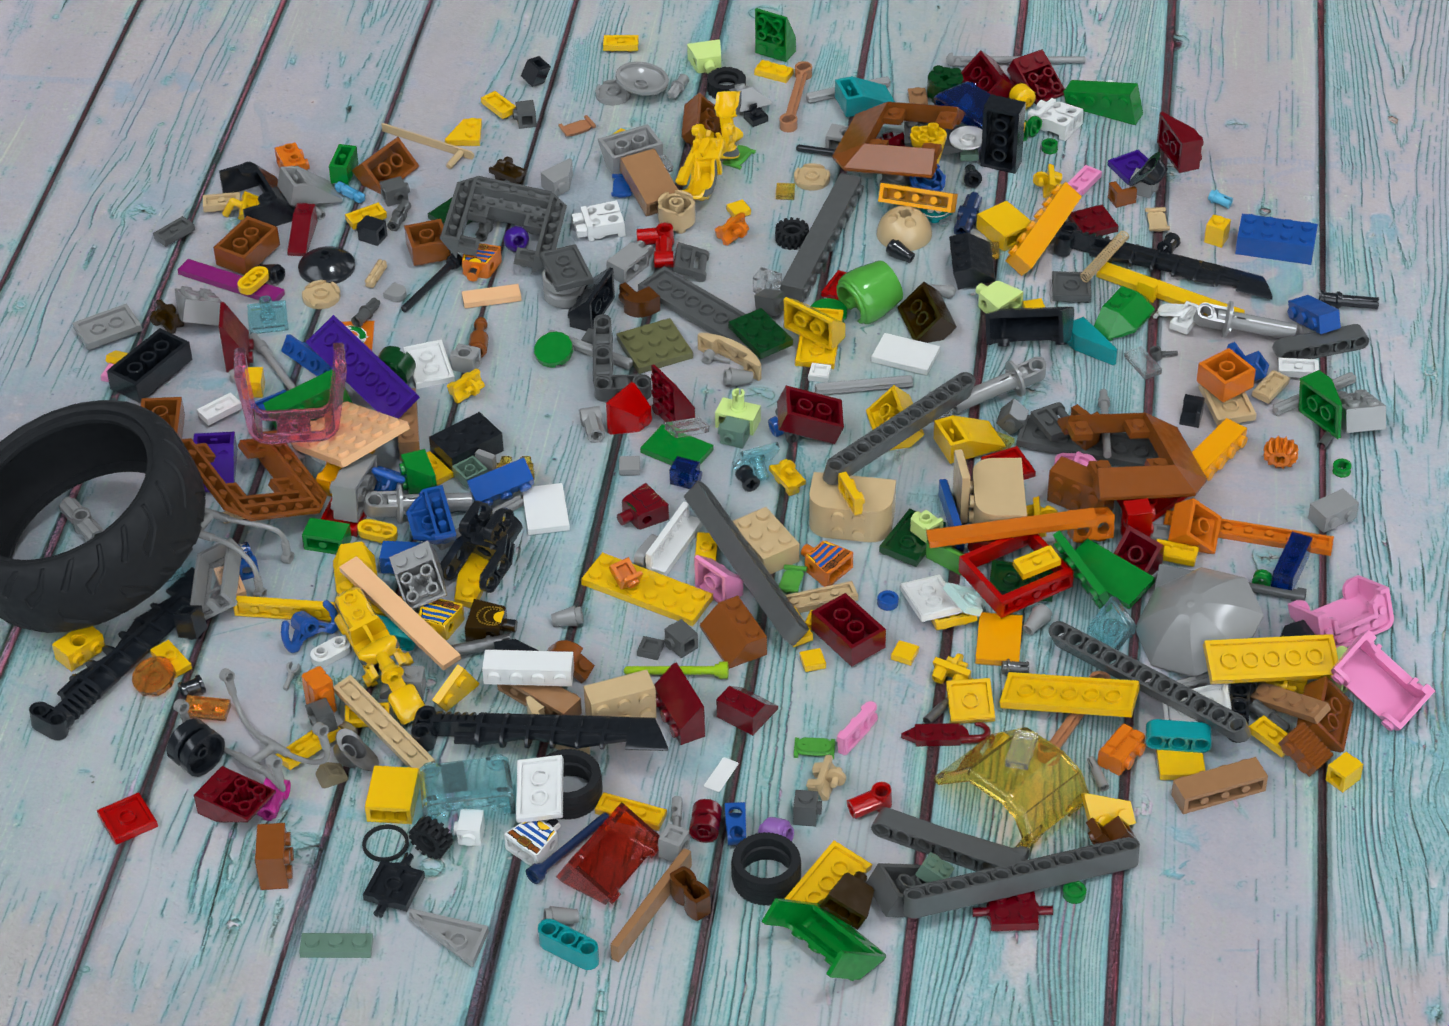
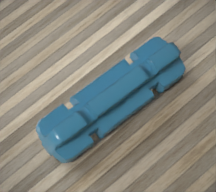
[334,181,366,204]

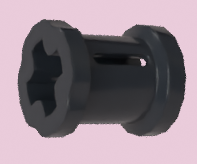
[1157,232,1181,253]
[735,465,760,492]
[178,674,206,701]

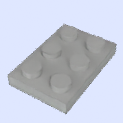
[73,303,142,350]

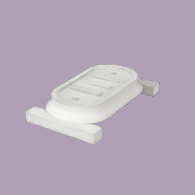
[1153,303,1193,320]

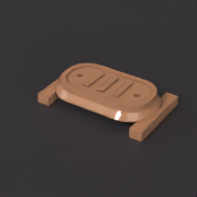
[558,115,596,137]

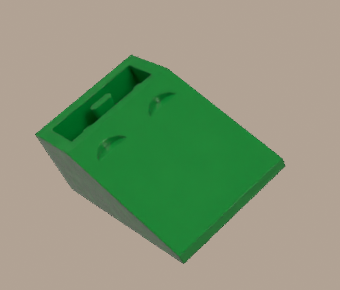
[755,8,796,62]

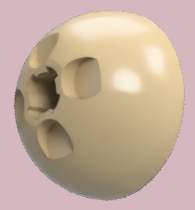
[876,206,932,251]

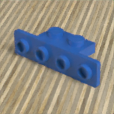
[282,334,332,376]

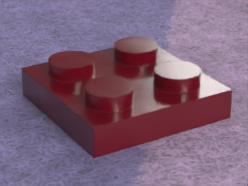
[1068,204,1119,237]

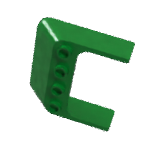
[762,898,886,981]

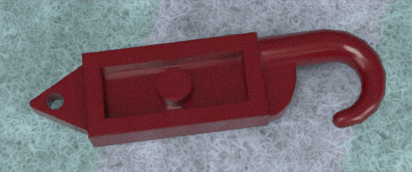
[901,722,991,747]

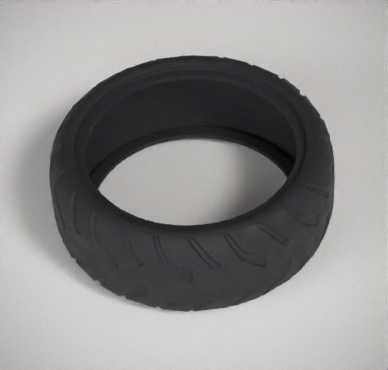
[0,400,206,633]

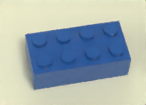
[1235,213,1318,265]

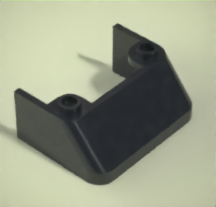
[219,162,296,226]
[985,307,1075,347]

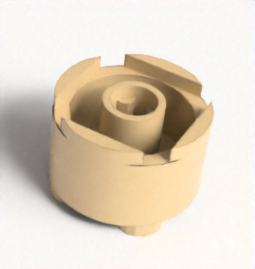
[658,190,696,234]

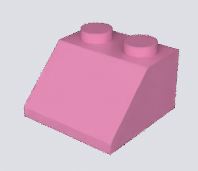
[694,555,743,602]

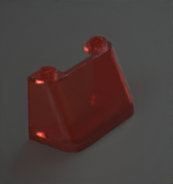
[556,802,660,905]

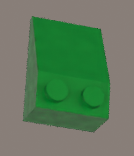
[1299,370,1342,439]

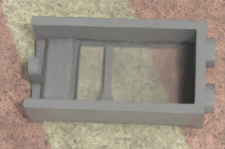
[190,537,244,620]

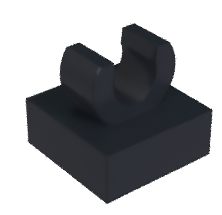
[744,103,768,127]

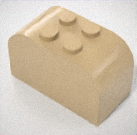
[969,458,1027,524]
[809,472,896,542]

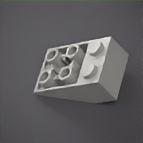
[277,166,343,206]
[175,286,222,326]
[1337,389,1386,433]
[389,541,447,610]

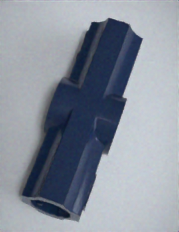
[953,192,982,234]

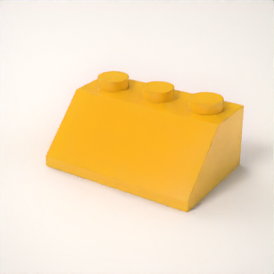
[784,297,845,351]
[866,385,924,450]

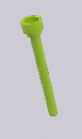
[624,661,729,679]

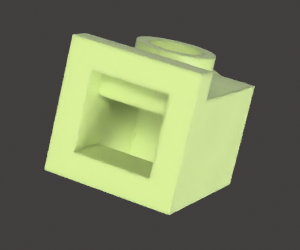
[910,510,944,543]

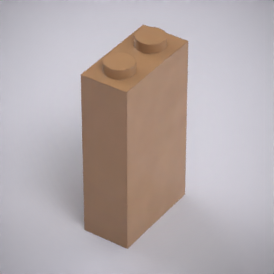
[620,148,678,216]

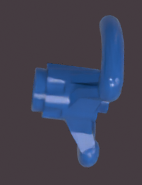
[371,466,405,491]
[281,600,339,653]

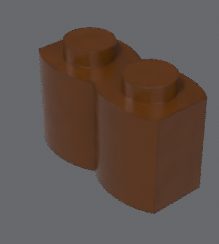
[670,866,711,921]

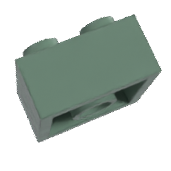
[452,456,488,489]
[915,852,955,883]

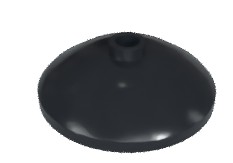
[298,246,355,284]

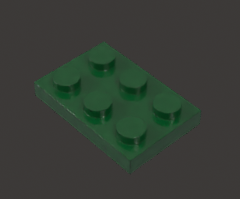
[728,308,793,359]
[879,508,946,567]
[990,560,1054,602]

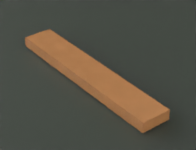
[610,848,692,962]

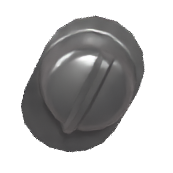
[333,728,379,771]

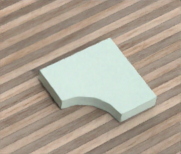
[943,582,987,616]

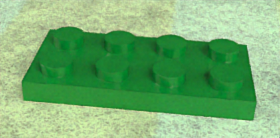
[1053,530,1114,614]

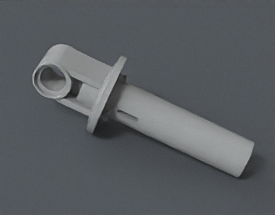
[1193,301,1297,339]
[953,356,1047,413]
[364,484,472,523]

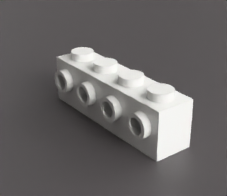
[482,650,574,686]

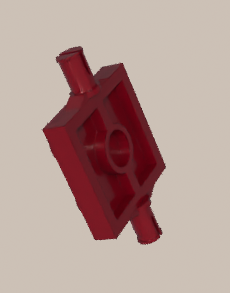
[972,891,1053,931]

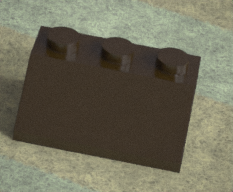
[897,282,957,343]

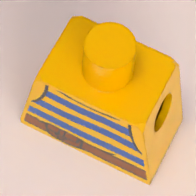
[418,599,465,640]

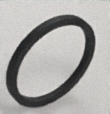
[362,824,409,862]

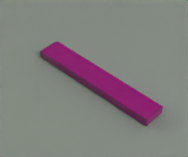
[177,259,285,305]

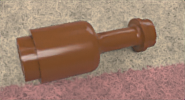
[468,317,489,358]

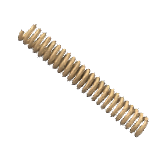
[1080,231,1129,283]

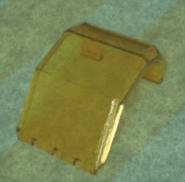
[934,727,1089,848]

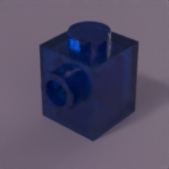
[669,456,702,489]

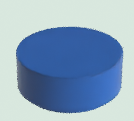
[768,416,784,437]
[877,590,899,611]

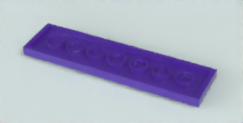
[306,315,420,419]

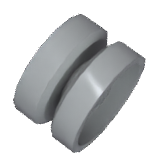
[542,268,585,308]

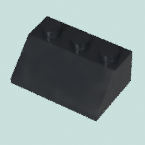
[949,232,996,290]
[568,267,615,331]

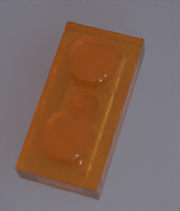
[186,695,231,721]

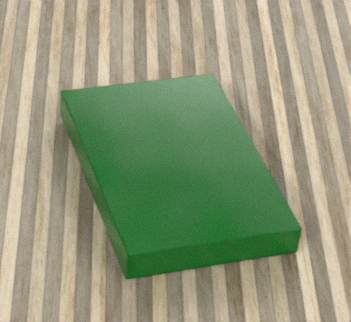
[640,424,714,474]

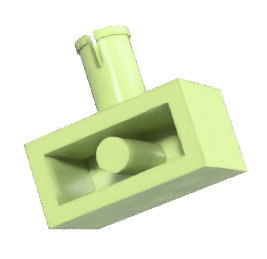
[715,388,761,436]

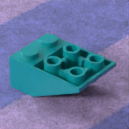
[835,76,895,117]

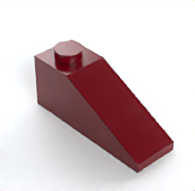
[287,203,318,256]

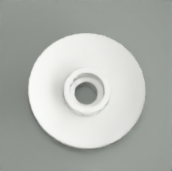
[949,126,982,150]

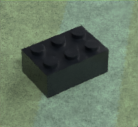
[429,412,504,470]

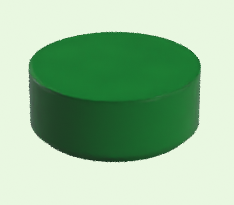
[1063,881,1087,904]

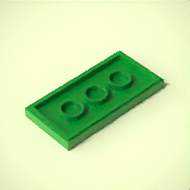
[1066,538,1155,609]

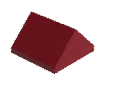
[1114,526,1164,575]

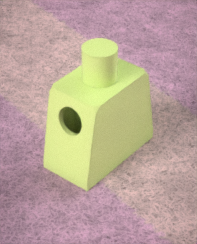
[687,39,721,74]
[975,281,1023,313]

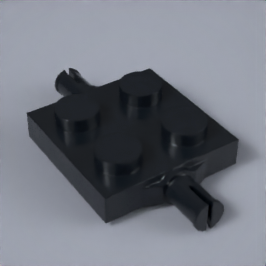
[363,852,425,918]

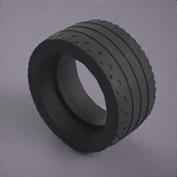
[545,749,603,819]
[731,832,801,906]

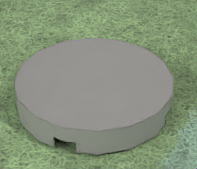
[595,79,631,106]

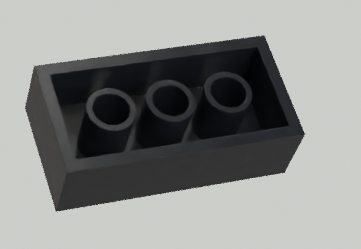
[980,94,1026,174]
[107,328,193,403]

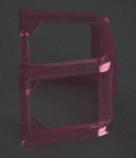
[233,343,347,444]

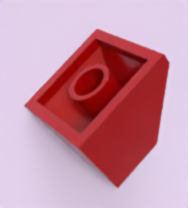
[606,382,652,435]

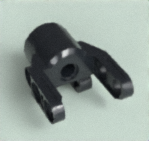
[440,501,523,593]

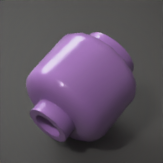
[758,817,794,841]

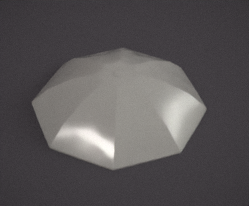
[1135,567,1264,677]

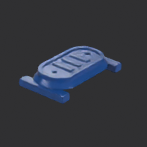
[611,174,632,198]

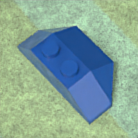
[406,485,457,545]

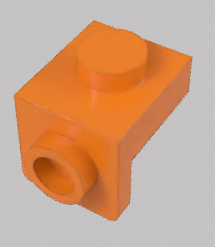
[609,557,643,590]

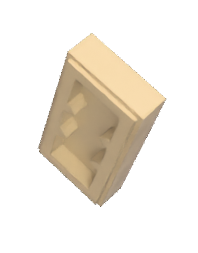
[1252,370,1290,404]

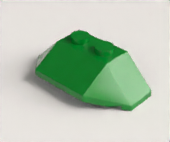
[1094,286,1155,341]

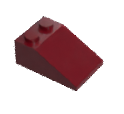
[1157,112,1204,173]
[219,302,254,373]

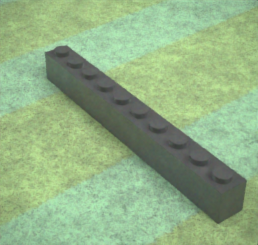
[780,173,864,303]

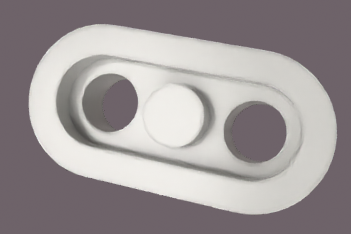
[310,636,351,667]

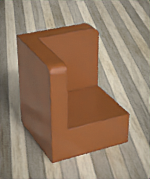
[1108,181,1137,208]

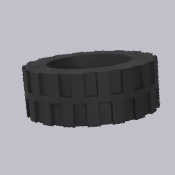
[707,67,746,99]

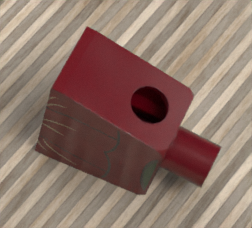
[617,483,669,530]

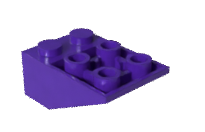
[193,431,238,492]

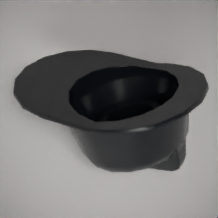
[1128,152,1168,186]

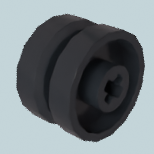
[166,718,225,777]

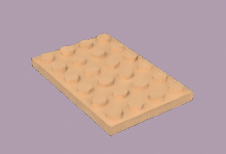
[286,402,410,468]

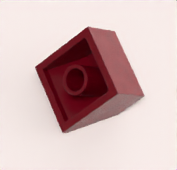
[716,686,778,736]

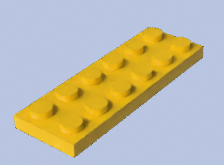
[581,552,713,627]
[1203,634,1338,684]
[999,672,1140,718]

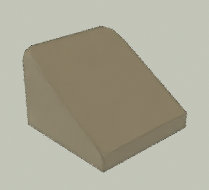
[315,762,348,788]

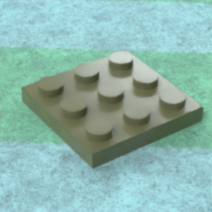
[616,318,693,374]

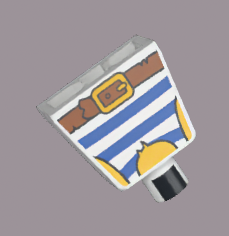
[504,819,561,866]

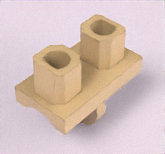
[806,755,846,801]

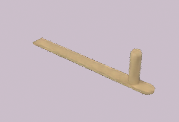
[381,123,475,169]

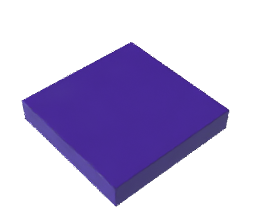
[1107,149,1148,185]

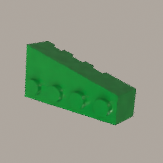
[1064,80,1143,126]
[263,368,353,431]

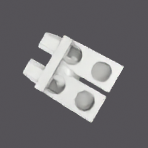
[1028,98,1083,141]
[572,200,626,242]

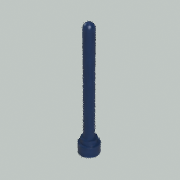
[526,813,610,884]

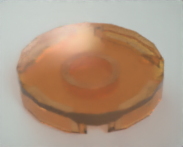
[132,656,176,697]

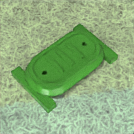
[723,145,756,170]
[779,564,807,593]
[794,737,835,760]

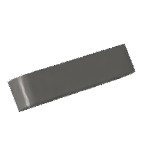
[1272,324,1369,359]

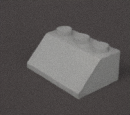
[598,124,664,174]

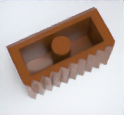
[1278,722,1334,777]

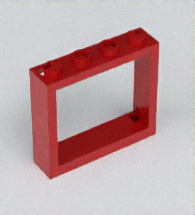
[959,534,1074,618]

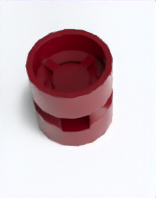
[689,799,722,843]

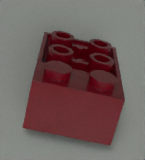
[1007,49,1065,105]
[651,364,696,431]
[193,766,276,822]

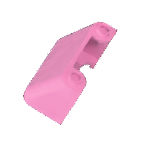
[1288,575,1394,648]
[1331,630,1435,731]

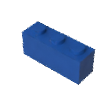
[1287,295,1341,334]
[467,457,534,506]

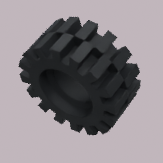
[775,217,809,250]
[409,816,453,859]

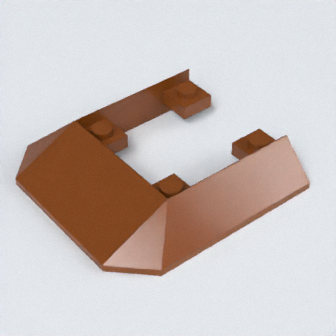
[832,102,965,178]
[1057,413,1207,501]
[181,430,327,521]

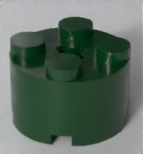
[927,65,963,106]
[378,346,416,384]

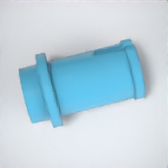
[1208,189,1233,209]

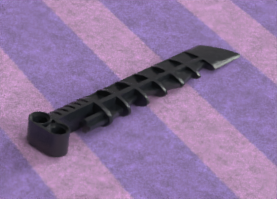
[1054,222,1273,300]
[29,567,195,740]
[411,705,669,752]

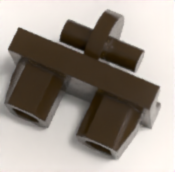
[489,156,526,184]
[150,299,185,334]

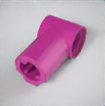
[257,777,291,821]

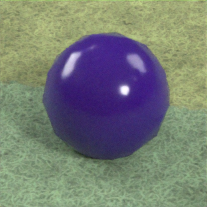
[504,226,529,252]

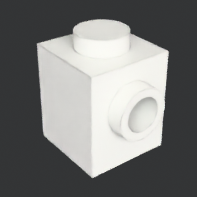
[454,809,485,846]

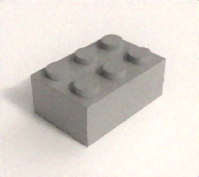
[330,453,377,523]

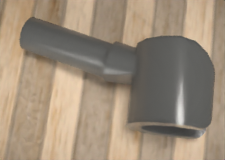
[1150,346,1178,361]

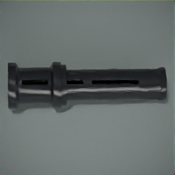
[1319,290,1379,310]

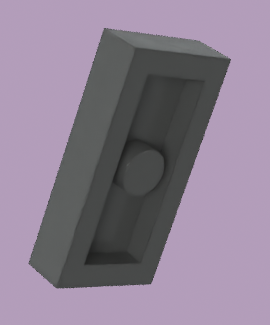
[153,216,195,247]

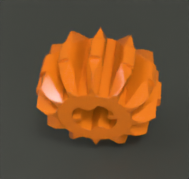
[1263,435,1299,469]

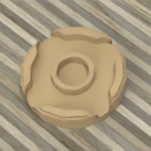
[794,163,830,191]
[302,280,341,309]

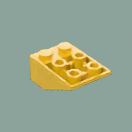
[933,415,1006,464]

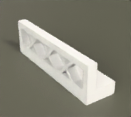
[645,501,703,576]

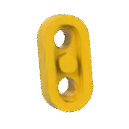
[237,266,269,295]
[357,519,398,543]

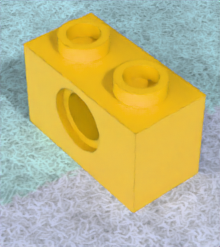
[52,626,105,672]

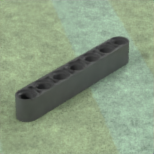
[871,807,1026,872]

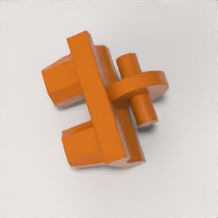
[715,212,749,246]

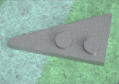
[409,908,489,967]

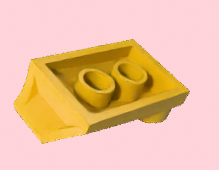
[333,541,377,601]

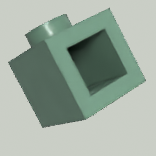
[718,416,750,449]

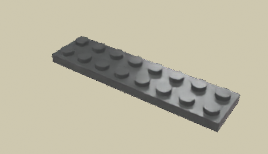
[638,267,751,351]
[1016,415,1159,467]

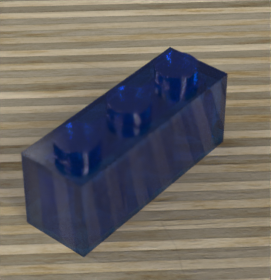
[1271,532,1313,591]

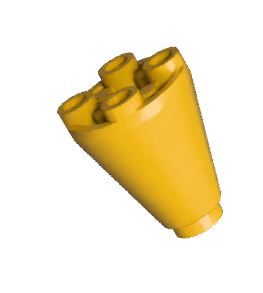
[910,123,947,165]

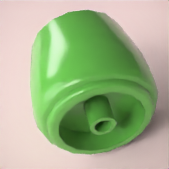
[837,260,903,324]

